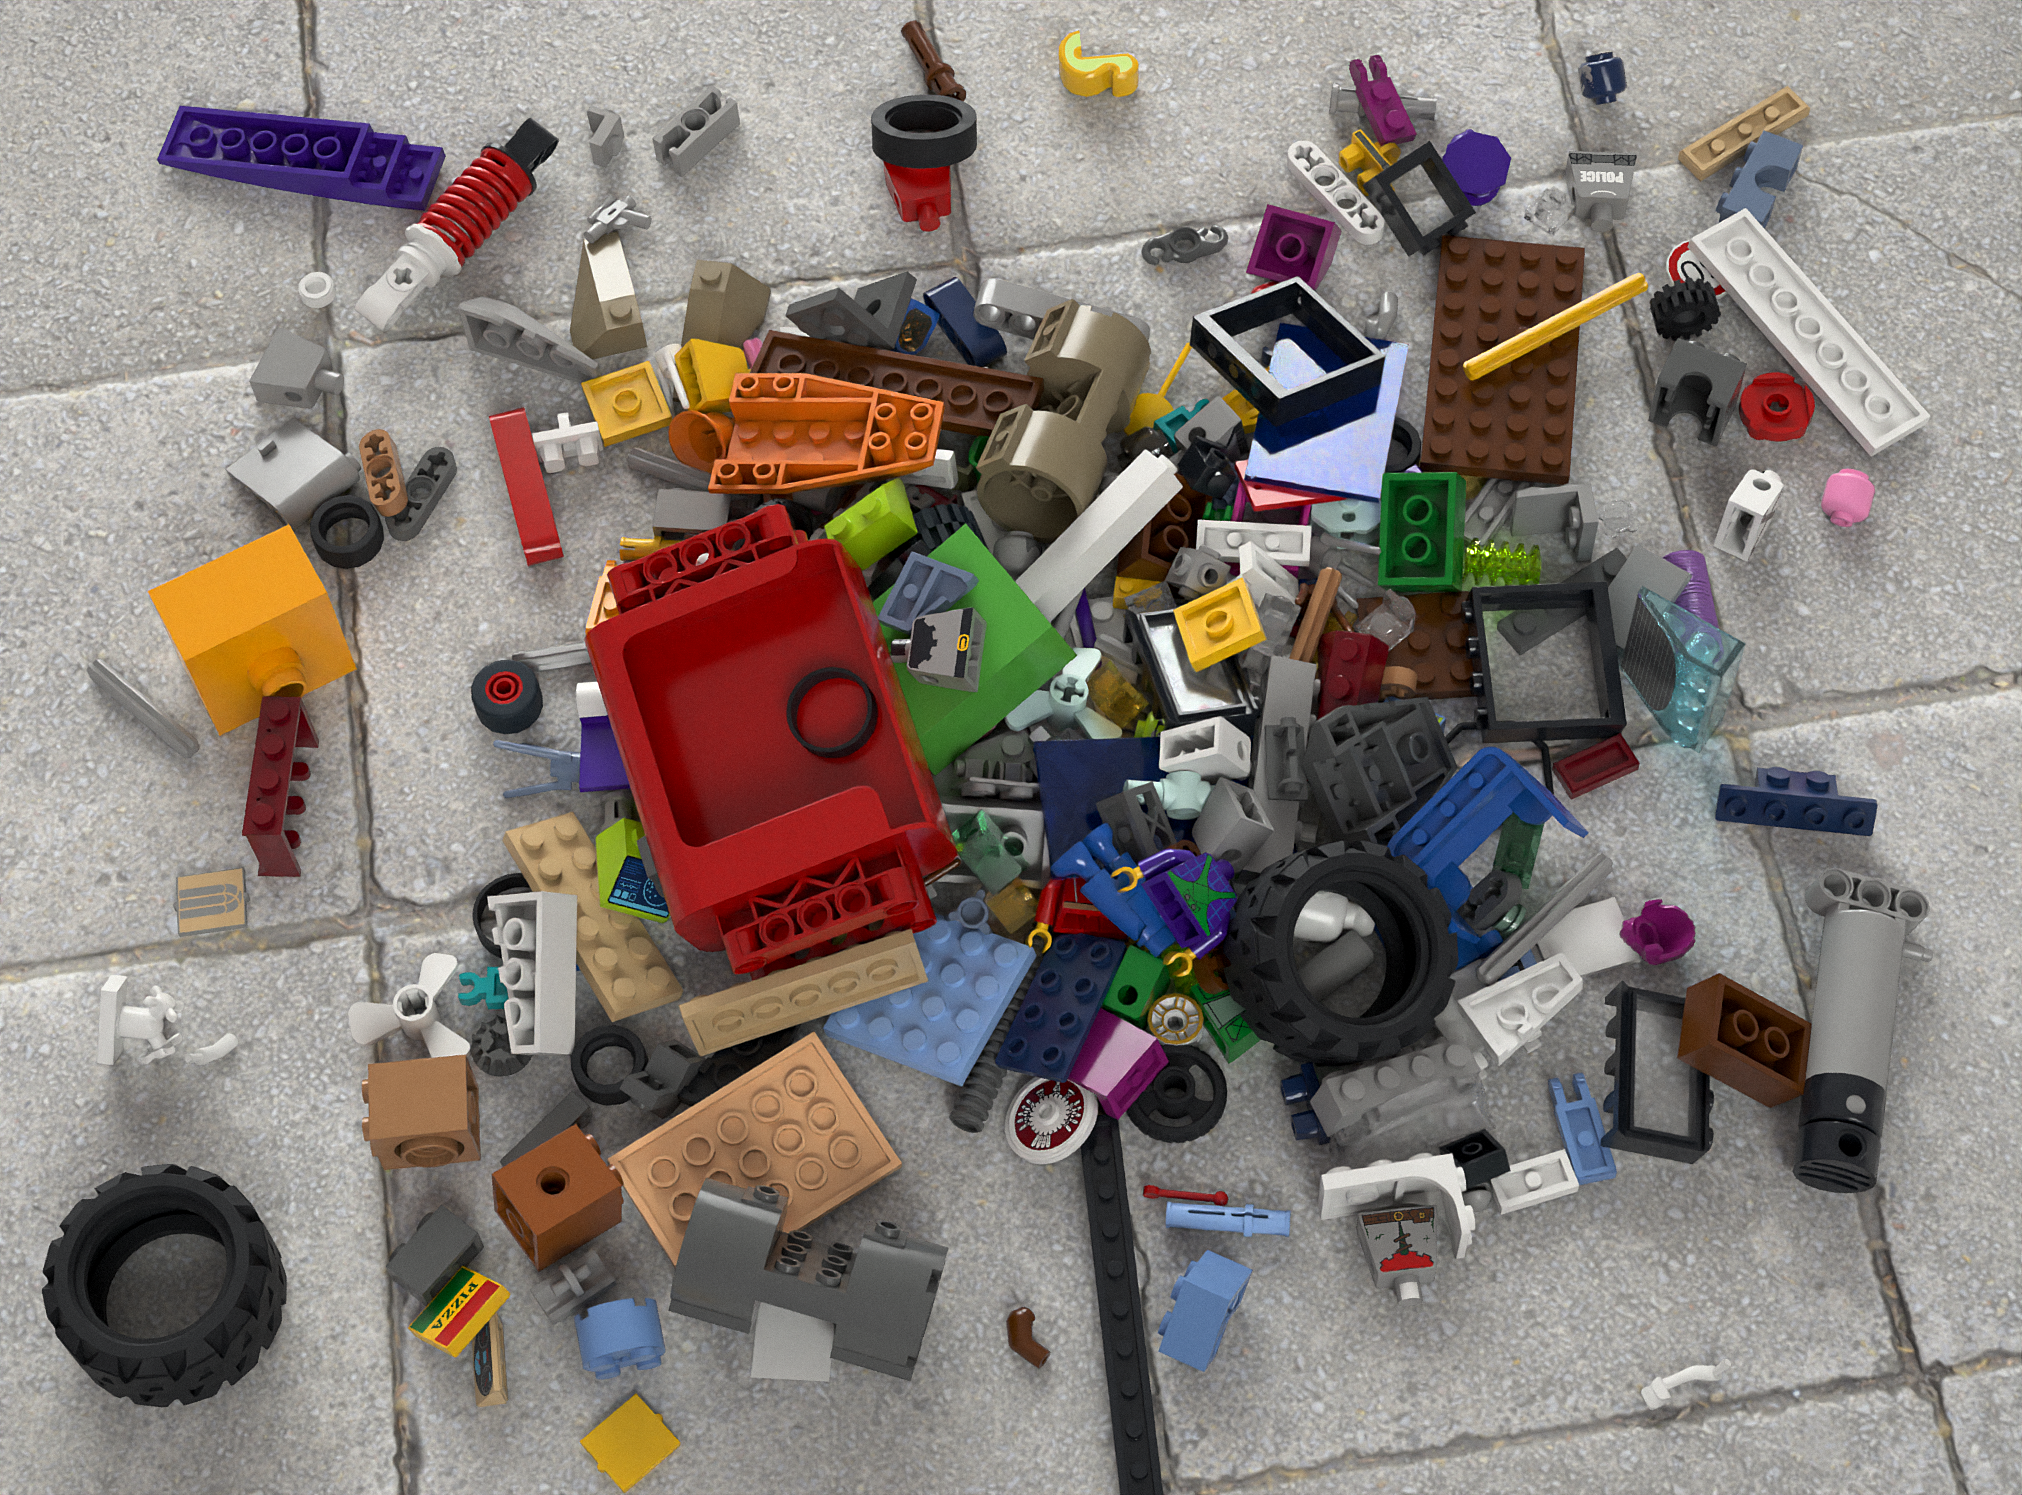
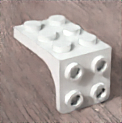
[1318,1153,1475,1259]

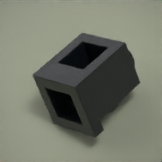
[1177,436,1237,500]

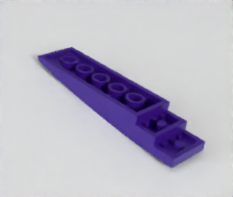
[157,106,446,211]

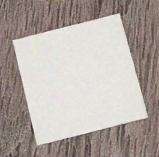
[750,1302,835,1382]

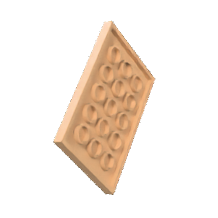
[607,1031,902,1268]

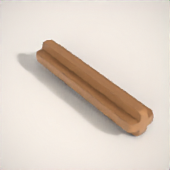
[1289,567,1342,663]

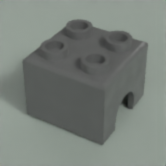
[1648,338,1747,446]

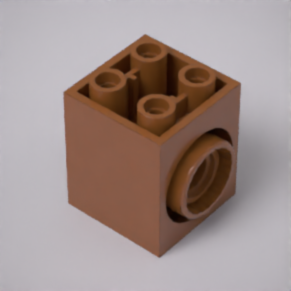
[492,1124,624,1272]

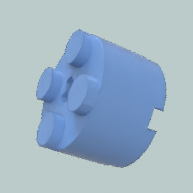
[574,1298,666,1380]

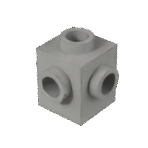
[1165,545,1231,601]

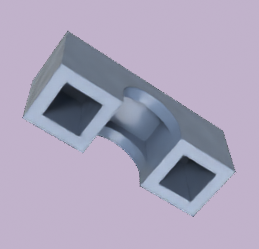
[1716,130,1803,229]

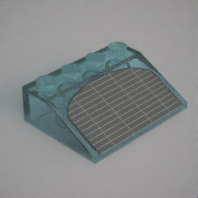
[1620,586,1746,753]

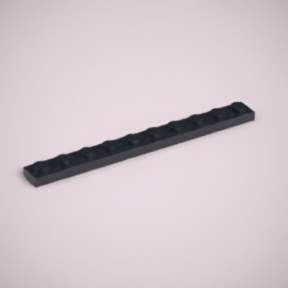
[1080,1114,1163,1495]

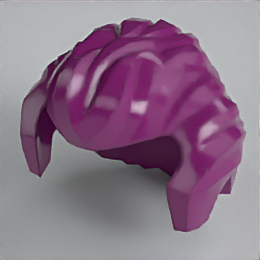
[1619,899,1696,965]

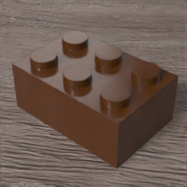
[1116,473,1212,599]
[1677,973,1812,1108]

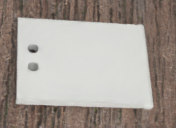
[1531,897,1641,978]

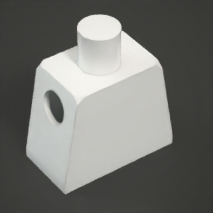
[1159,716,1252,785]

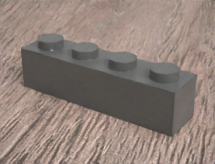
[500,1091,593,1167]

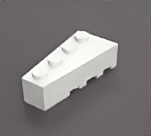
[487,891,577,1056]

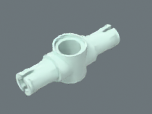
[1123,771,1215,820]

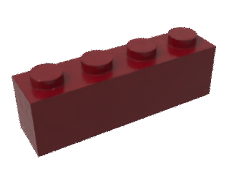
[1307,630,1389,783]

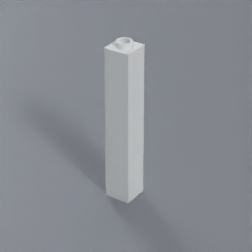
[1015,449,1183,622]

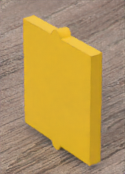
[579,1393,681,1494]

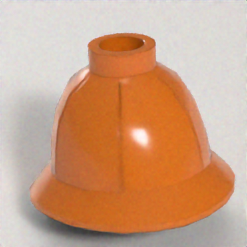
[668,410,735,474]

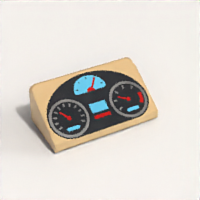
[472,1313,508,1407]

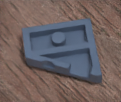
[878,552,979,636]

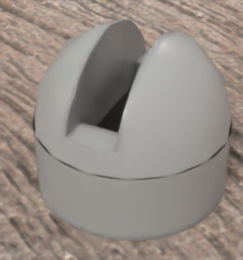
[1462,1181,1492,1212]

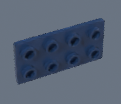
[995,932,1128,1083]

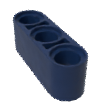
[923,277,1007,367]

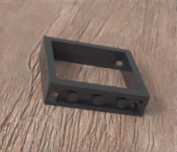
[1190,276,1386,427]
[1461,582,1627,744]

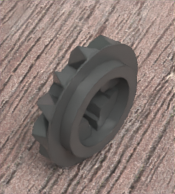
[470,1015,533,1077]

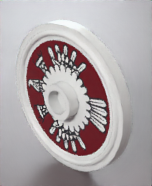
[1005,1077,1098,1164]

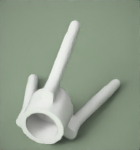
[655,344,690,419]

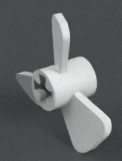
[348,953,471,1058]

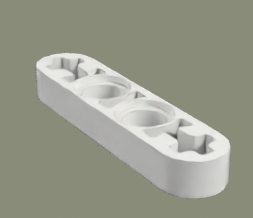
[1287,141,1385,245]

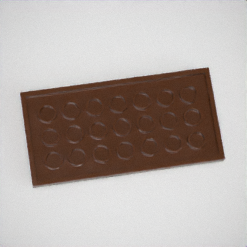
[1420,235,1585,485]

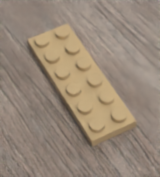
[502,812,684,1022]
[679,929,928,1057]

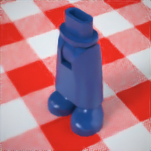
[1050,823,1177,958]

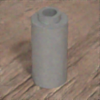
[1297,930,1374,1002]

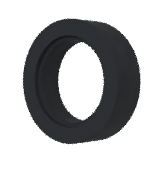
[871,95,977,169]

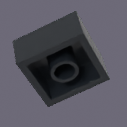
[1439,1128,1511,1189]

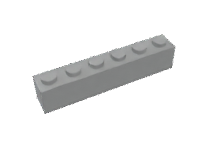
[1234,655,1320,886]

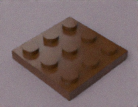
[1356,591,1477,703]

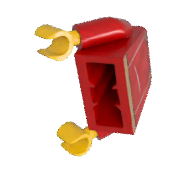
[1025,856,1149,953]

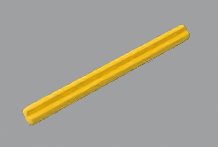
[1463,273,1648,380]

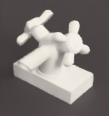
[97,975,184,1065]

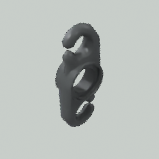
[1141,224,1228,266]

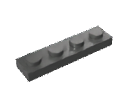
[1497,548,1627,656]

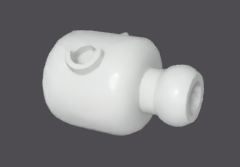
[1293,891,1375,943]

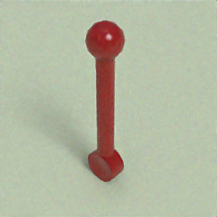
[1143,1185,1229,1206]

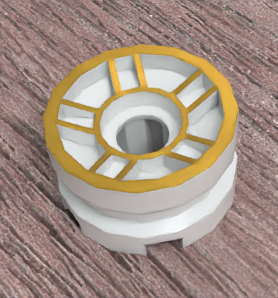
[1147,993,1204,1047]

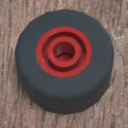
[471,659,543,735]

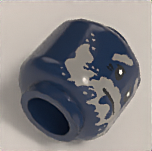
[1578,52,1627,105]

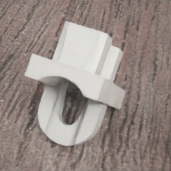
[532,412,604,473]

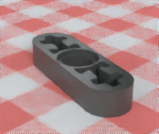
[385,447,457,541]

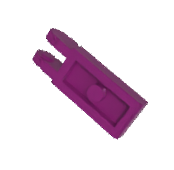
[1349,55,1417,147]

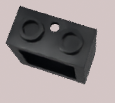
[1362,141,1476,257]

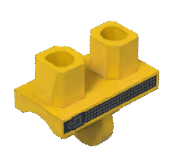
[1338,129,1401,196]

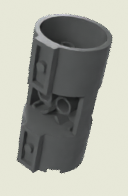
[668,1178,949,1381]

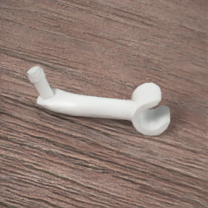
[1640,1359,1731,1410]

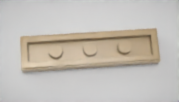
[1678,86,1810,182]

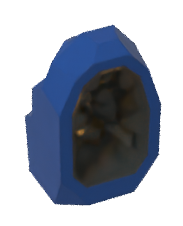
[890,298,940,355]

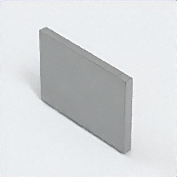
[1582,545,1692,650]

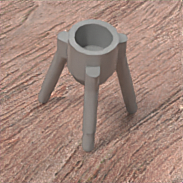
[1304,532,1381,609]

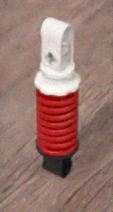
[355,118,559,332]

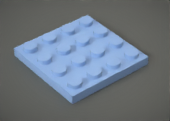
[823,913,1037,1087]

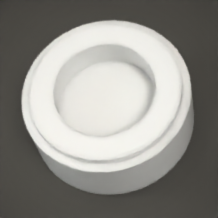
[298,272,336,308]

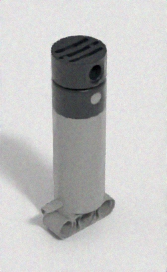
[1792,868,1933,1193]

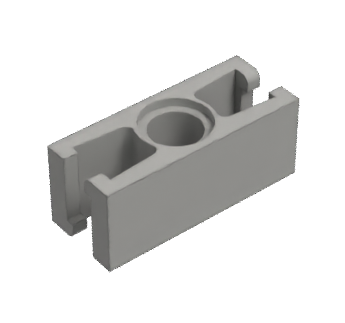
[652,85,740,177]

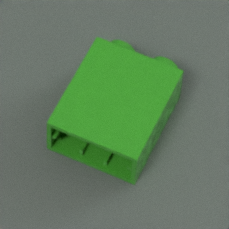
[873,524,1078,776]

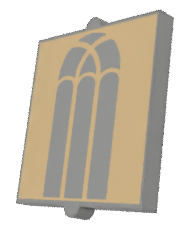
[173,867,250,937]

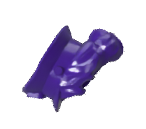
[1442,129,1512,206]

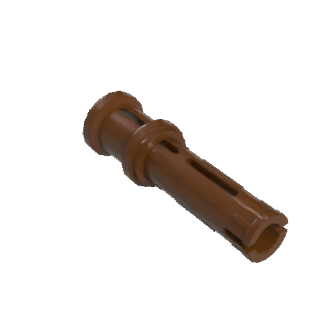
[901,20,967,102]

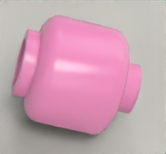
[1821,469,1875,527]

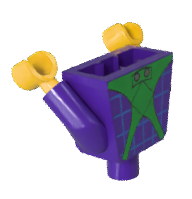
[1111,849,1237,976]

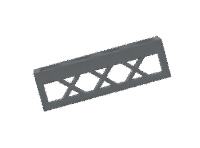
[1095,781,1178,945]

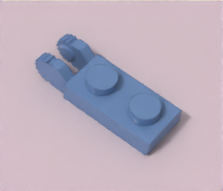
[1548,1073,1617,1185]

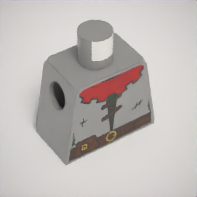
[1356,1205,1437,1307]

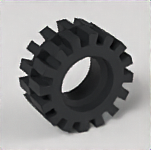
[1650,278,1721,341]

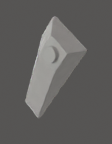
[458,296,601,384]

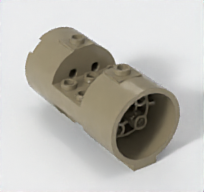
[976,299,1151,543]

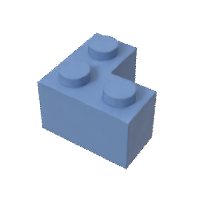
[1158,1250,1253,1372]

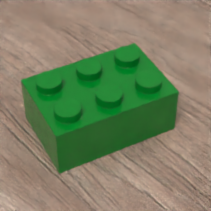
[1378,472,1466,592]

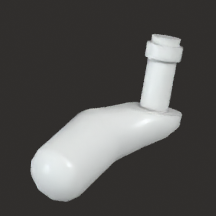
[185,1033,238,1065]

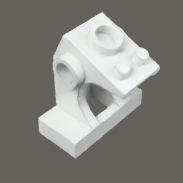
[1226,541,1299,615]

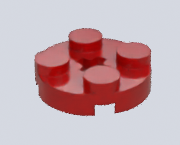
[1739,372,1815,442]

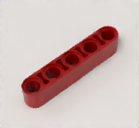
[489,407,564,566]

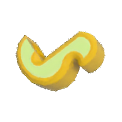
[1059,30,1139,97]

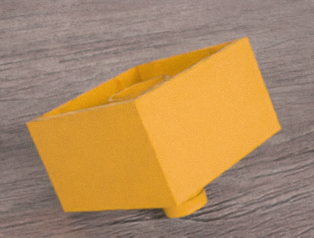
[148,524,357,736]

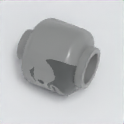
[993,531,1042,581]

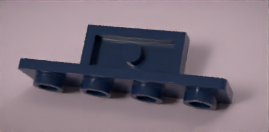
[1715,767,1878,836]

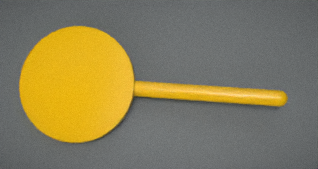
[1124,342,1192,443]

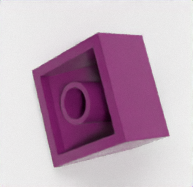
[1246,204,1342,291]

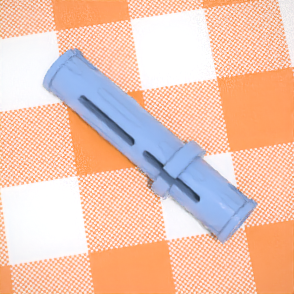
[1166,1201,1291,1237]

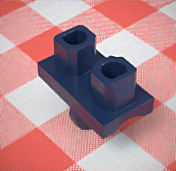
[1280,1062,1331,1145]

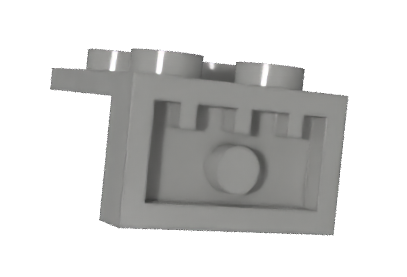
[1510,483,1599,563]

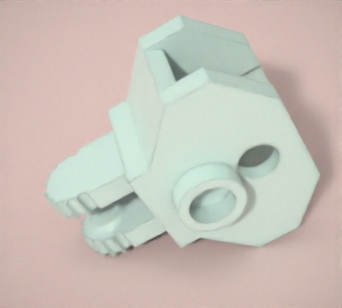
[1310,467,1381,549]

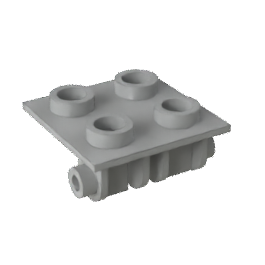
[949,757,1046,801]

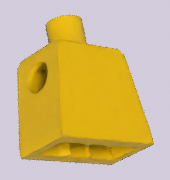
[674,338,751,413]

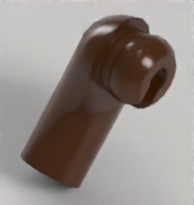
[1006,1307,1051,1369]

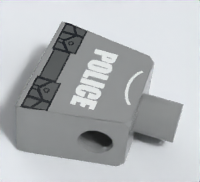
[1565,151,1637,232]

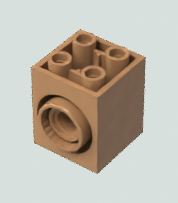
[362,1054,481,1170]

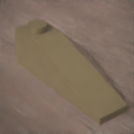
[570,231,647,360]
[673,259,771,402]

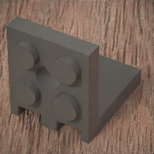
[785,271,917,350]

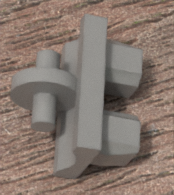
[530,1249,617,1326]

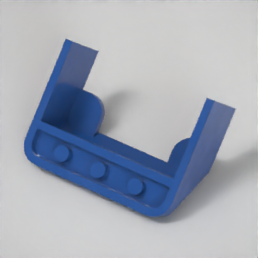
[1387,747,1589,944]

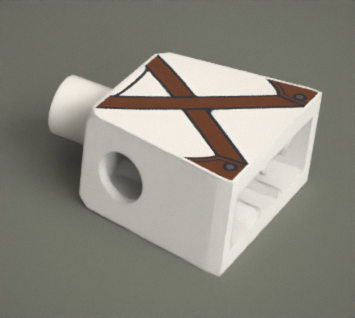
[1713,470,1784,562]

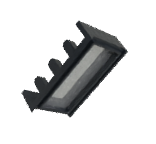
[1123,608,1261,736]
[1600,980,1714,1164]

